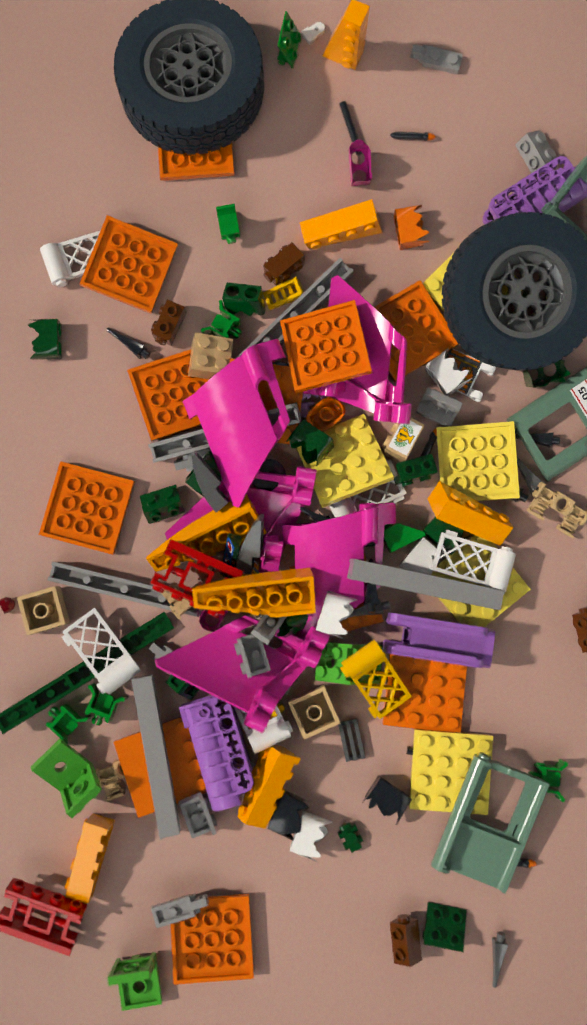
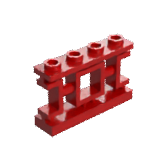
[150,539,243,618]
[0,878,88,956]

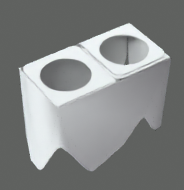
[425,348,472,397]
[399,537,443,575]
[316,591,357,639]
[290,810,332,862]

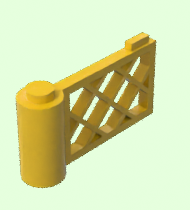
[340,640,412,719]

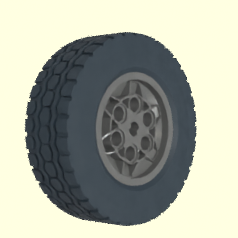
[114,0,264,155]
[441,212,587,370]

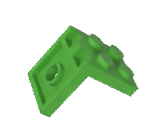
[315,642,383,685]
[31,739,102,818]
[107,952,163,1011]

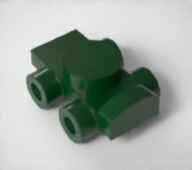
[337,821,364,853]

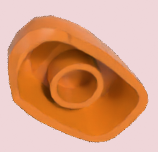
[306,396,345,432]

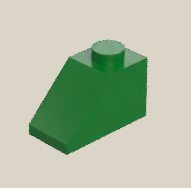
[384,523,426,553]

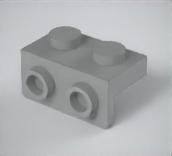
[516,130,557,173]
[416,388,463,427]
[234,634,271,678]
[178,792,217,839]

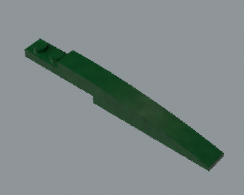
[0,612,174,734]

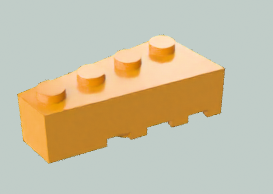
[322,0,370,70]
[300,199,383,250]
[428,481,513,546]
[237,744,301,829]
[64,813,115,904]

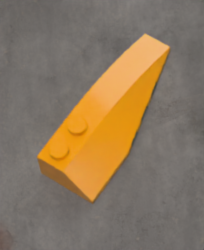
[146,494,267,572]
[192,568,316,618]

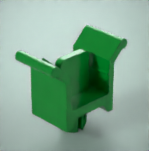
[216,203,240,244]
[201,300,242,339]
[85,683,128,726]
[45,704,91,744]
[528,759,568,802]

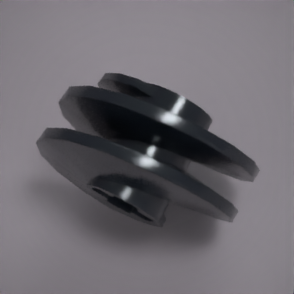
[252,458,286,491]

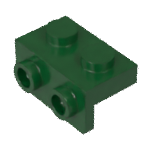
[394,454,438,487]
[140,484,185,524]

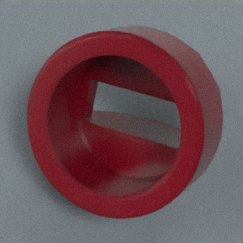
[0,597,15,614]

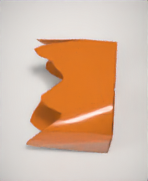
[393,205,429,250]

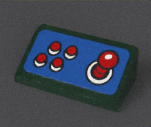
[222,533,242,578]

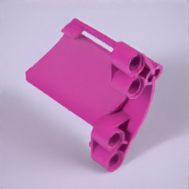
[303,275,412,424]
[183,339,290,508]
[165,466,317,574]
[282,503,396,639]
[155,615,330,733]

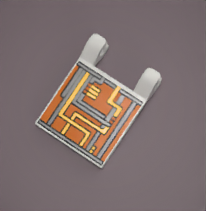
[445,348,496,402]

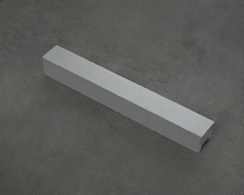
[235,257,354,359]
[148,402,302,463]
[347,559,505,610]
[47,561,201,617]
[131,675,181,840]

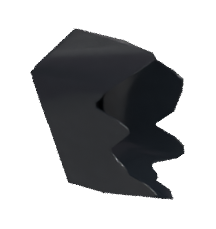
[362,775,412,825]
[268,790,310,841]

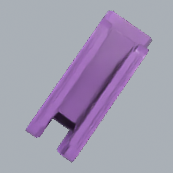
[482,156,587,225]
[382,612,496,668]
[179,695,253,811]

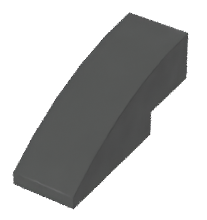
[192,450,228,513]
[236,514,264,575]

